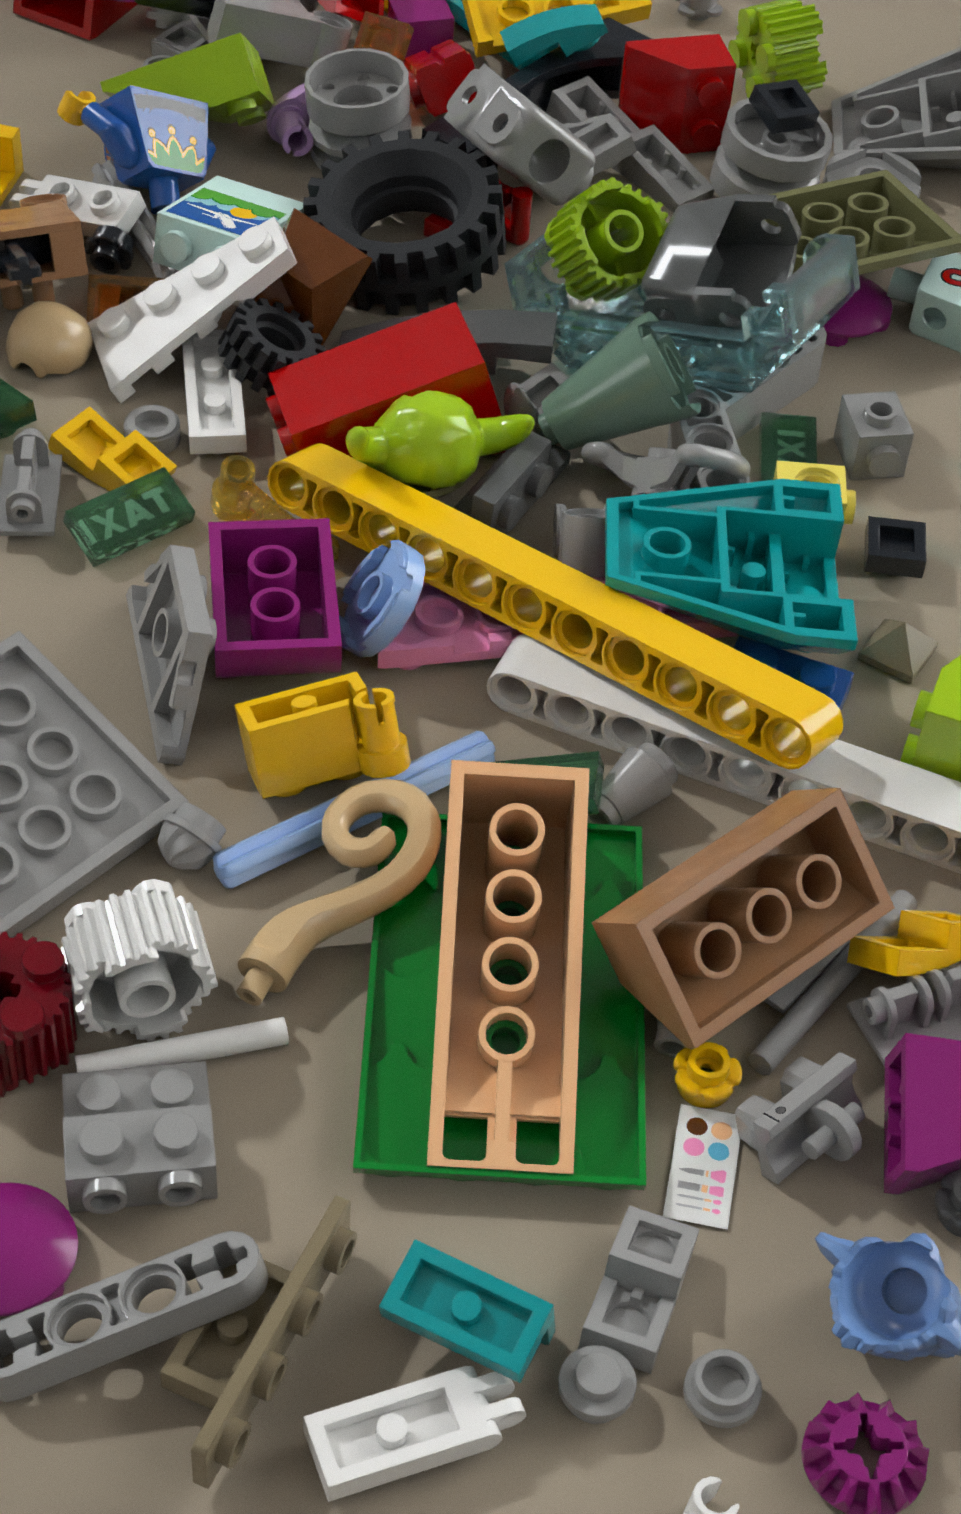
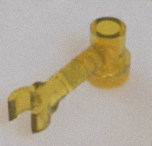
[210,455,340,562]

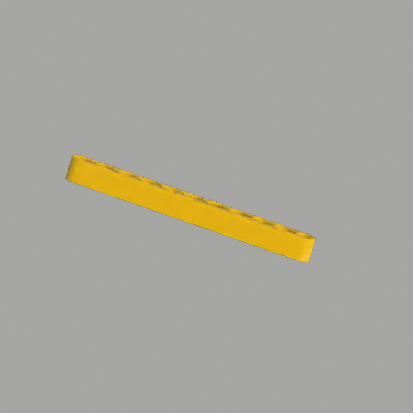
[267,443,843,770]

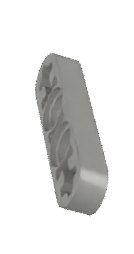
[0,1231,268,1402]

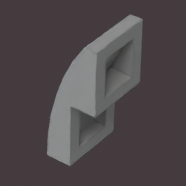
[578,1205,700,1374]

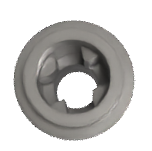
[588,742,678,825]

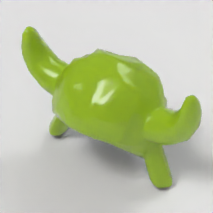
[346,390,535,489]

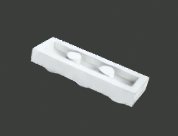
[182,329,247,455]

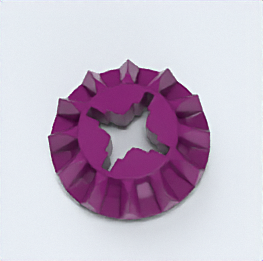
[801,1392,930,1514]

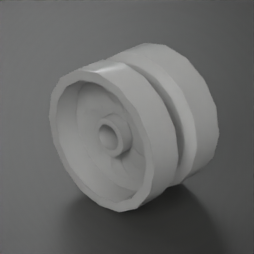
[710,98,833,197]

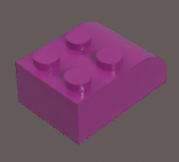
[208,518,342,678]

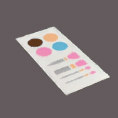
[663,1104,740,1230]

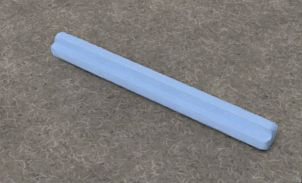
[212,731,496,889]

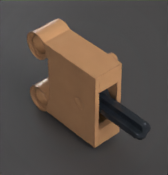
[0,194,89,310]

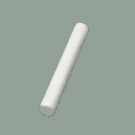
[74,1017,289,1073]

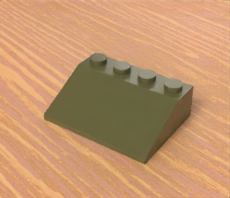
[765,169,961,291]

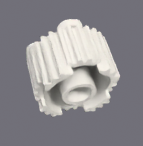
[61,879,218,1042]

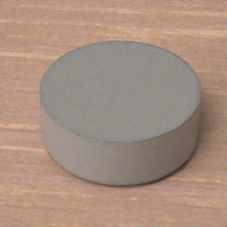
[124,405,181,455]

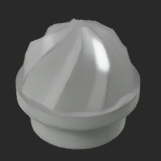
[158,802,226,870]

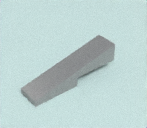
[546,76,715,212]

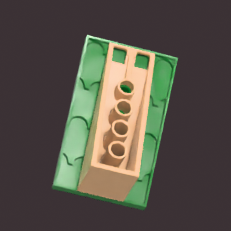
[353,760,646,1190]

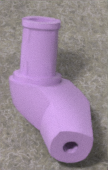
[267,83,314,157]

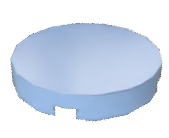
[339,539,425,658]

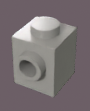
[834,391,914,480]

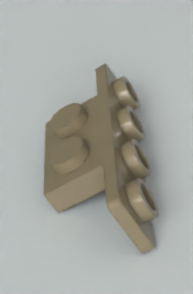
[160,1195,357,1489]

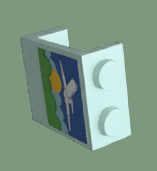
[153,175,304,270]

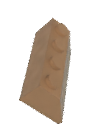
[591,788,895,1049]

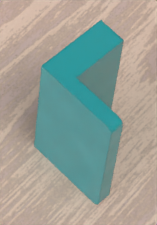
[379,1239,556,1383]

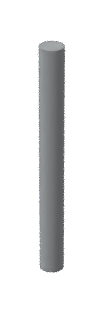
[748,889,917,1075]

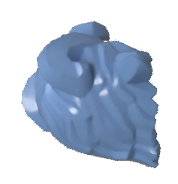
[815,1232,961,1361]

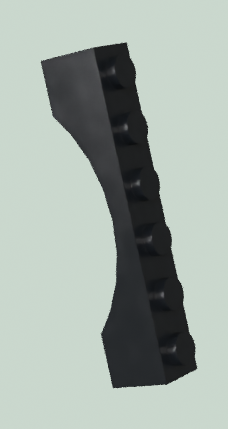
[421,17,652,169]

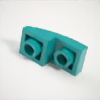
[500,4,609,67]

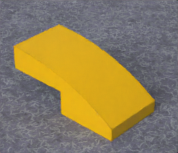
[48,406,177,502]
[847,910,961,977]

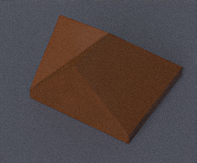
[253,208,373,345]

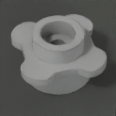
[676,0,723,21]

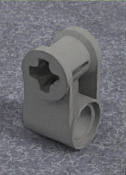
[553,504,605,577]

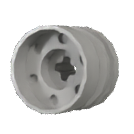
[304,48,412,169]

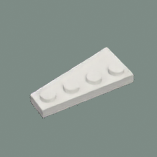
[88,217,297,403]

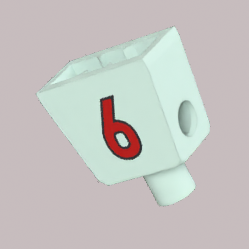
[887,253,961,353]

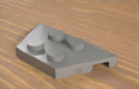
[126,545,217,765]

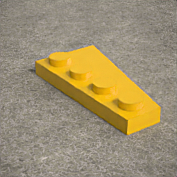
[462,0,652,58]

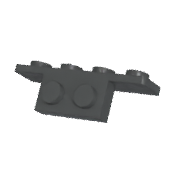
[454,432,571,534]

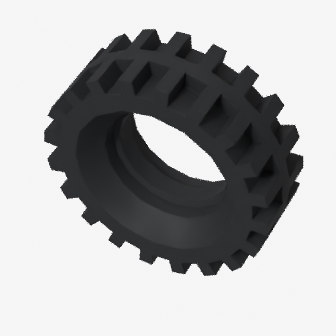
[303,130,506,315]

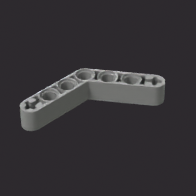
[667,318,827,489]

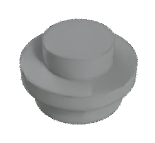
[558,1345,637,1424]
[683,1349,762,1428]

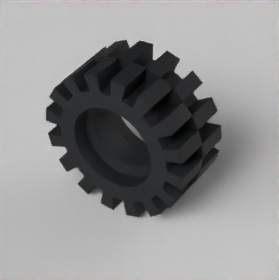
[218,298,326,396]

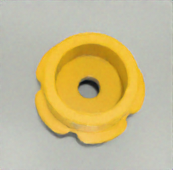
[673,1042,742,1108]

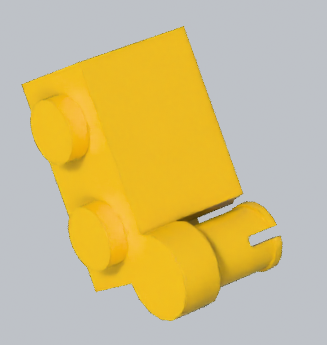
[234,671,411,799]

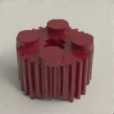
[0,932,78,1098]

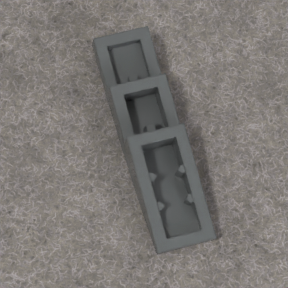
[338,309,558,375]

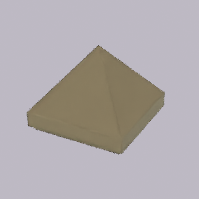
[857,619,938,684]

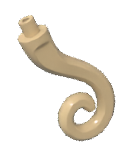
[236,779,441,1006]

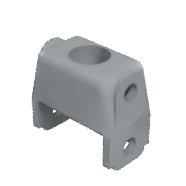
[443,63,596,206]

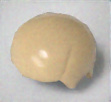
[5,301,93,378]

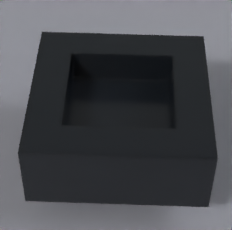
[749,79,820,134]
[864,516,927,578]

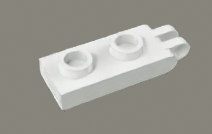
[8,175,146,237]
[303,1366,526,1502]

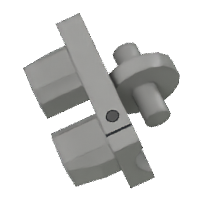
[735,1052,865,1184]

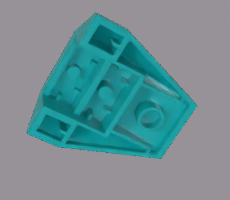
[605,479,858,655]

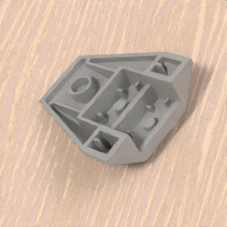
[832,47,961,169]

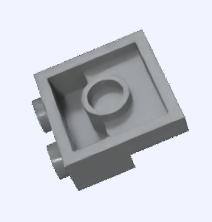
[62,1061,218,1214]

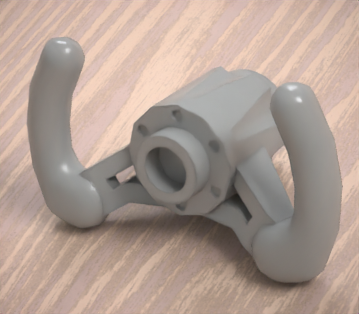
[581,441,751,496]

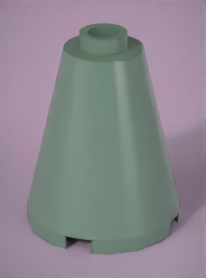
[538,311,701,450]

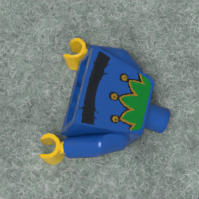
[57,85,216,215]

